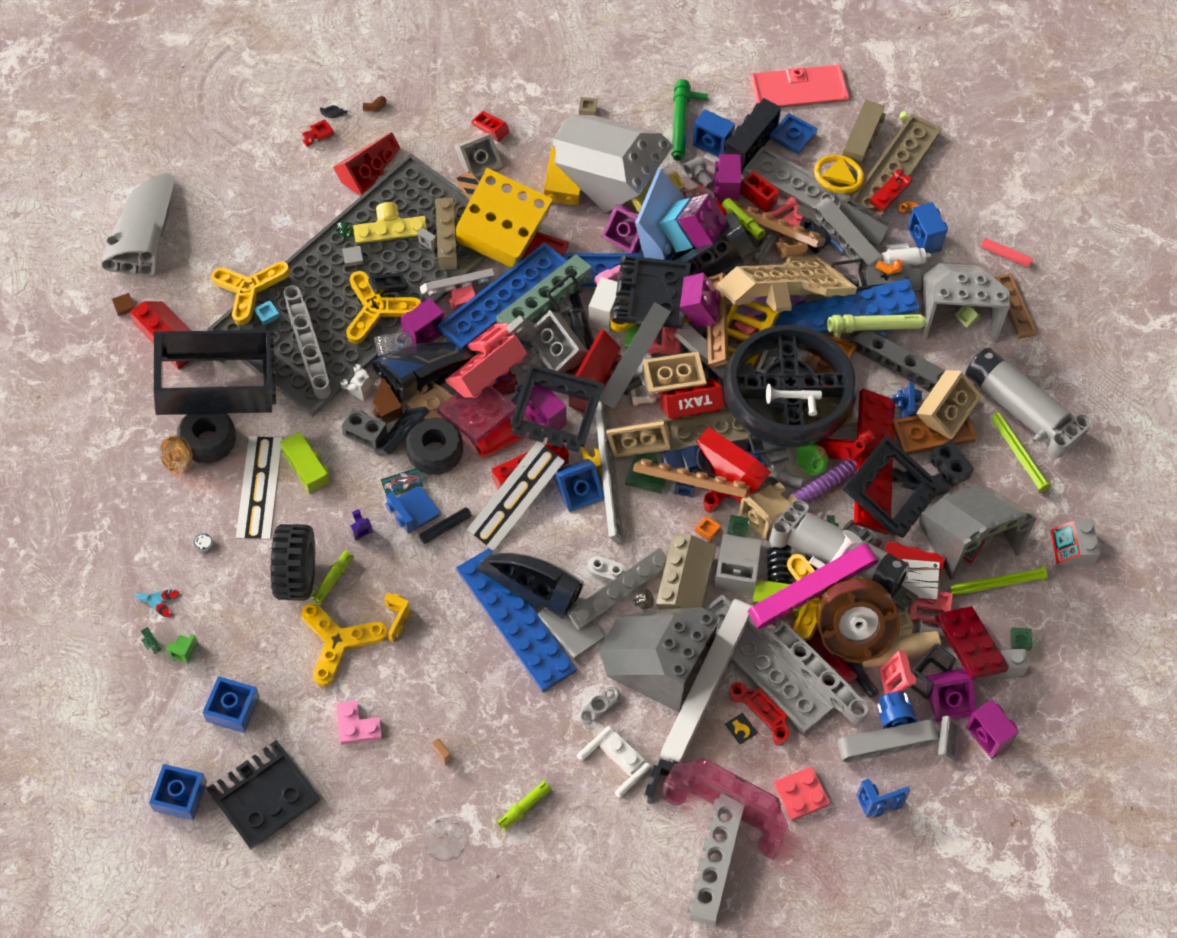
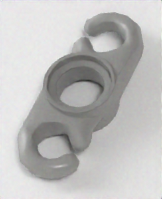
[578,687,620,725]

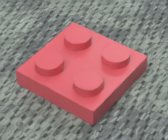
[774,767,830,821]

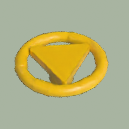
[814,154,864,194]

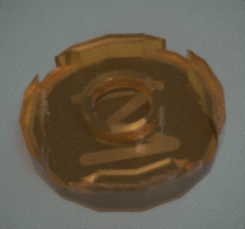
[160,435,193,474]

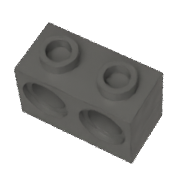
[342,409,388,450]

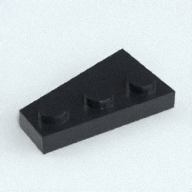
[374,406,430,456]

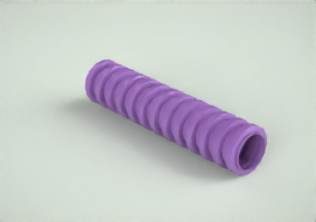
[792,460,857,504]

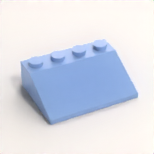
[635,169,684,260]

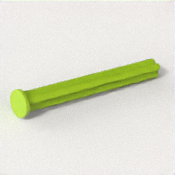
[991,412,1052,493]
[949,565,1048,596]

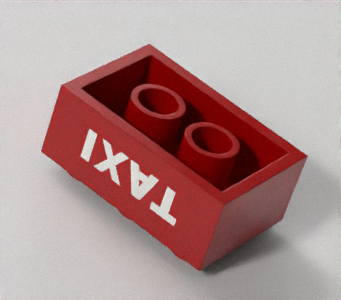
[659,377,724,420]

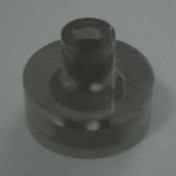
[633,589,654,610]

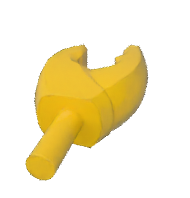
[581,447,603,480]

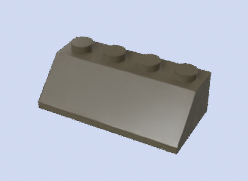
[656,534,717,609]

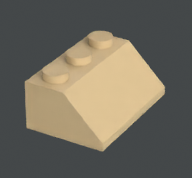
[642,352,706,393]
[916,370,982,439]
[607,420,671,458]

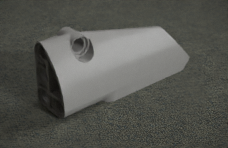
[101,173,175,277]

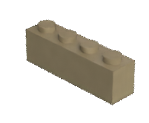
[842,99,886,167]
[435,198,457,270]

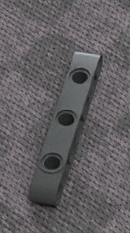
[850,331,946,392]

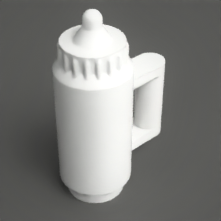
[881,243,931,266]

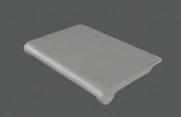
[537,602,605,660]

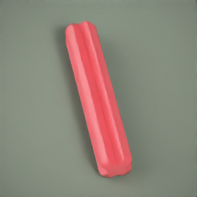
[981,238,1033,267]

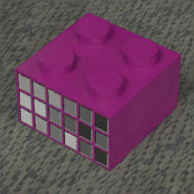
[678,193,728,248]

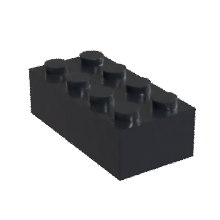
[724,98,781,175]

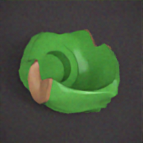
[796,444,828,476]

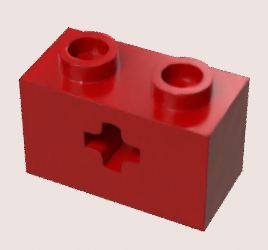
[740,170,780,212]

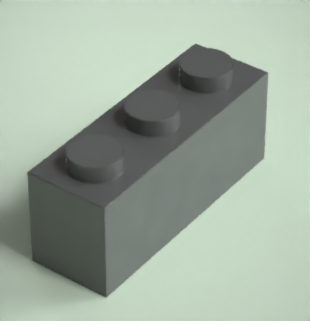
[839,198,894,246]

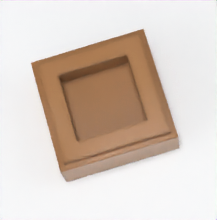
[432,739,451,765]

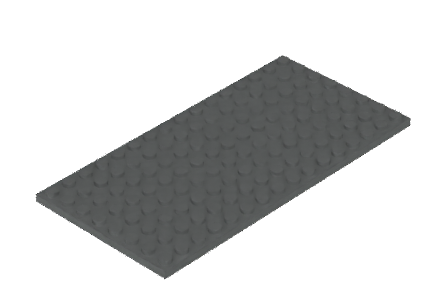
[207,153,488,417]

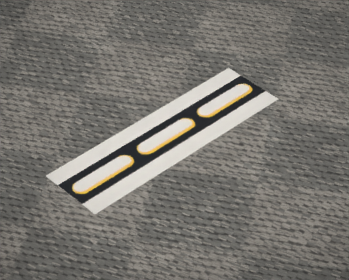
[236,436,282,539]
[467,441,564,551]

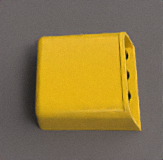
[455,168,553,268]

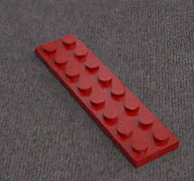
[853,388,895,535]

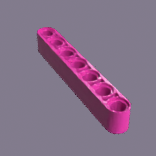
[748,543,879,629]

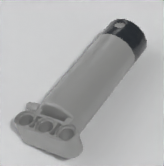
[965,348,1092,458]
[769,500,910,598]

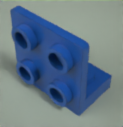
[856,778,911,818]

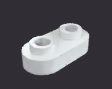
[588,556,626,582]

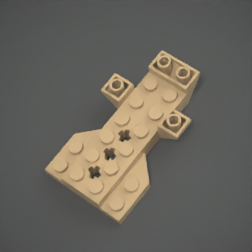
[716,255,857,313]

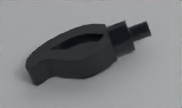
[320,105,348,118]

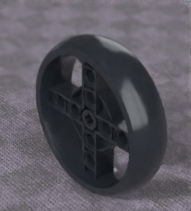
[724,325,857,447]

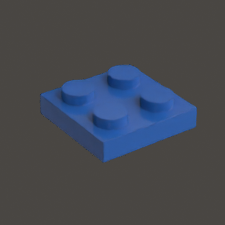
[770,113,818,155]

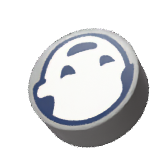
[193,533,214,553]

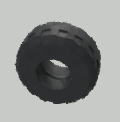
[177,414,236,464]
[406,418,463,475]

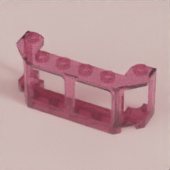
[662,757,788,860]

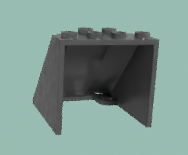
[919,485,1037,580]
[599,607,720,712]

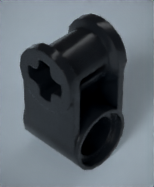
[800,219,831,253]

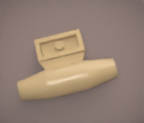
[861,609,942,668]

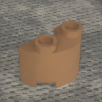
[775,235,807,260]

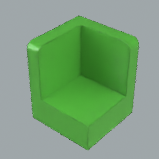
[166,634,198,663]

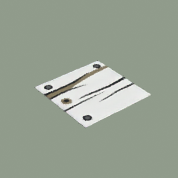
[899,559,940,599]

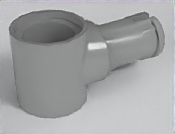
[683,156,714,190]
[765,462,803,490]

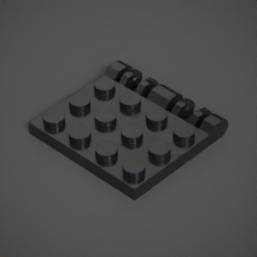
[612,256,691,329]
[206,740,321,850]

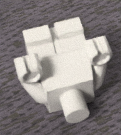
[340,364,375,401]

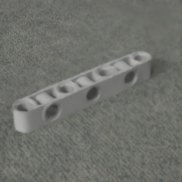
[284,285,331,399]
[762,619,868,724]

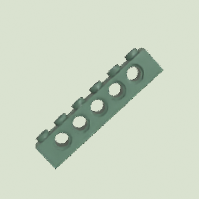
[496,254,592,336]

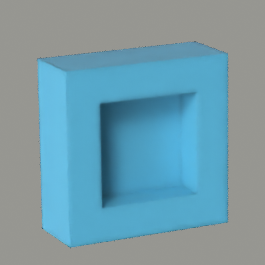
[254,301,280,326]

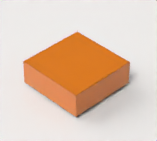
[694,515,722,543]

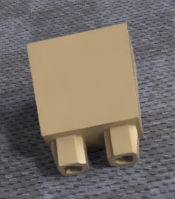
[739,482,798,540]

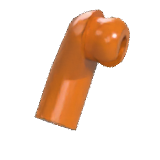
[898,200,920,214]
[875,260,904,275]

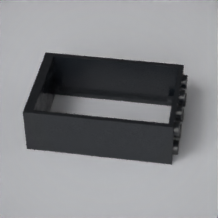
[153,330,276,415]

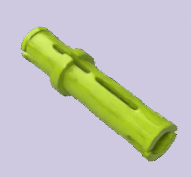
[722,198,765,240]
[311,550,354,604]
[497,780,552,831]

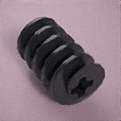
[767,544,792,584]

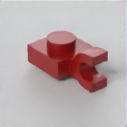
[302,119,334,147]

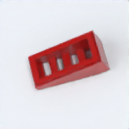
[471,111,509,142]

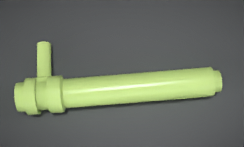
[827,314,926,338]

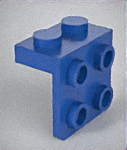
[385,486,439,534]

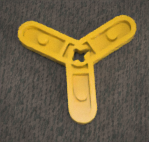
[211,262,290,325]
[346,271,421,344]
[787,554,862,641]
[301,603,387,687]

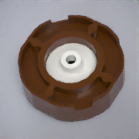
[816,578,901,663]

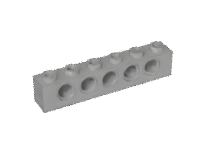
[687,792,746,926]

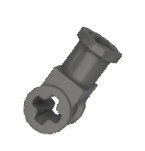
[843,519,882,547]

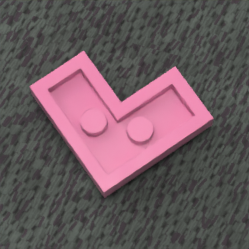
[337,701,382,745]

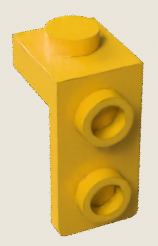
[384,592,412,642]

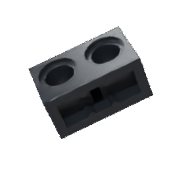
[930,439,974,487]

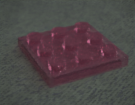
[437,386,516,444]

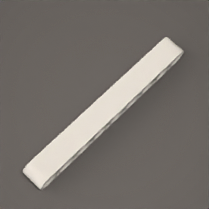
[660,598,752,764]

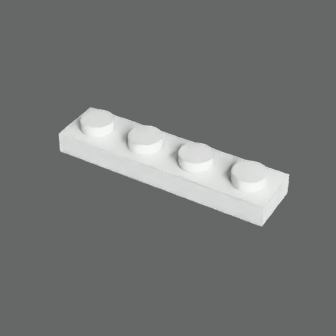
[420,268,494,296]

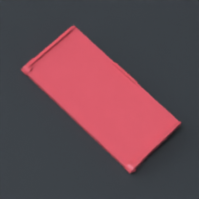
[751,64,849,107]

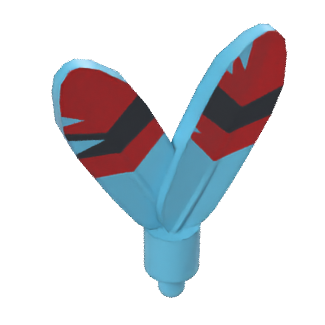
[135,589,179,618]

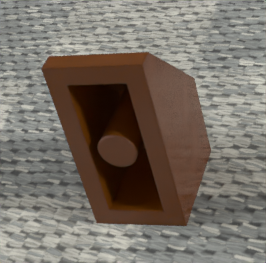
[372,379,403,424]

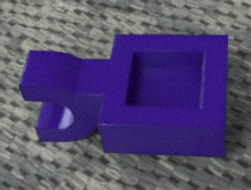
[350,509,373,540]

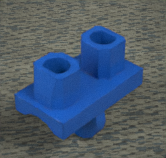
[892,382,922,418]

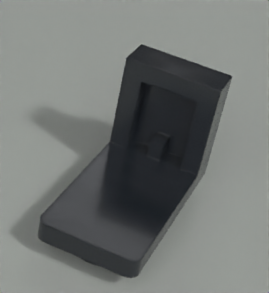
[644,759,684,804]

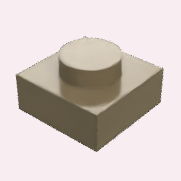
[579,97,598,116]

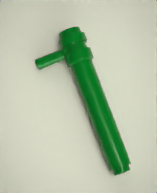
[671,79,708,161]

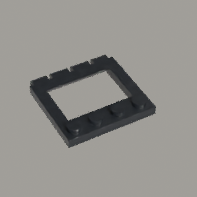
[510,364,604,452]
[842,435,940,538]

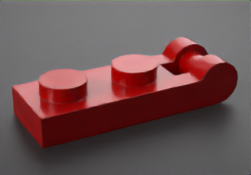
[869,169,913,212]

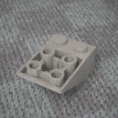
[714,533,762,593]

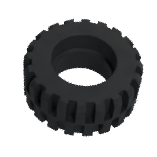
[270,524,316,601]

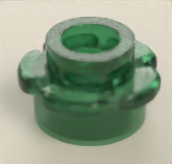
[336,222,354,237]

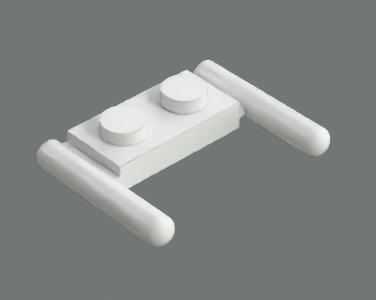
[577,726,652,798]

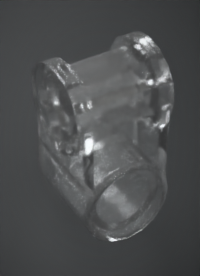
[374,332,412,356]

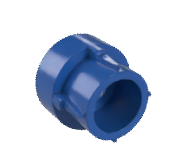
[878,691,917,729]

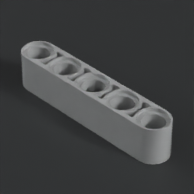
[812,198,883,272]
[837,720,940,763]

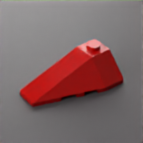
[333,132,400,195]
[696,427,772,504]

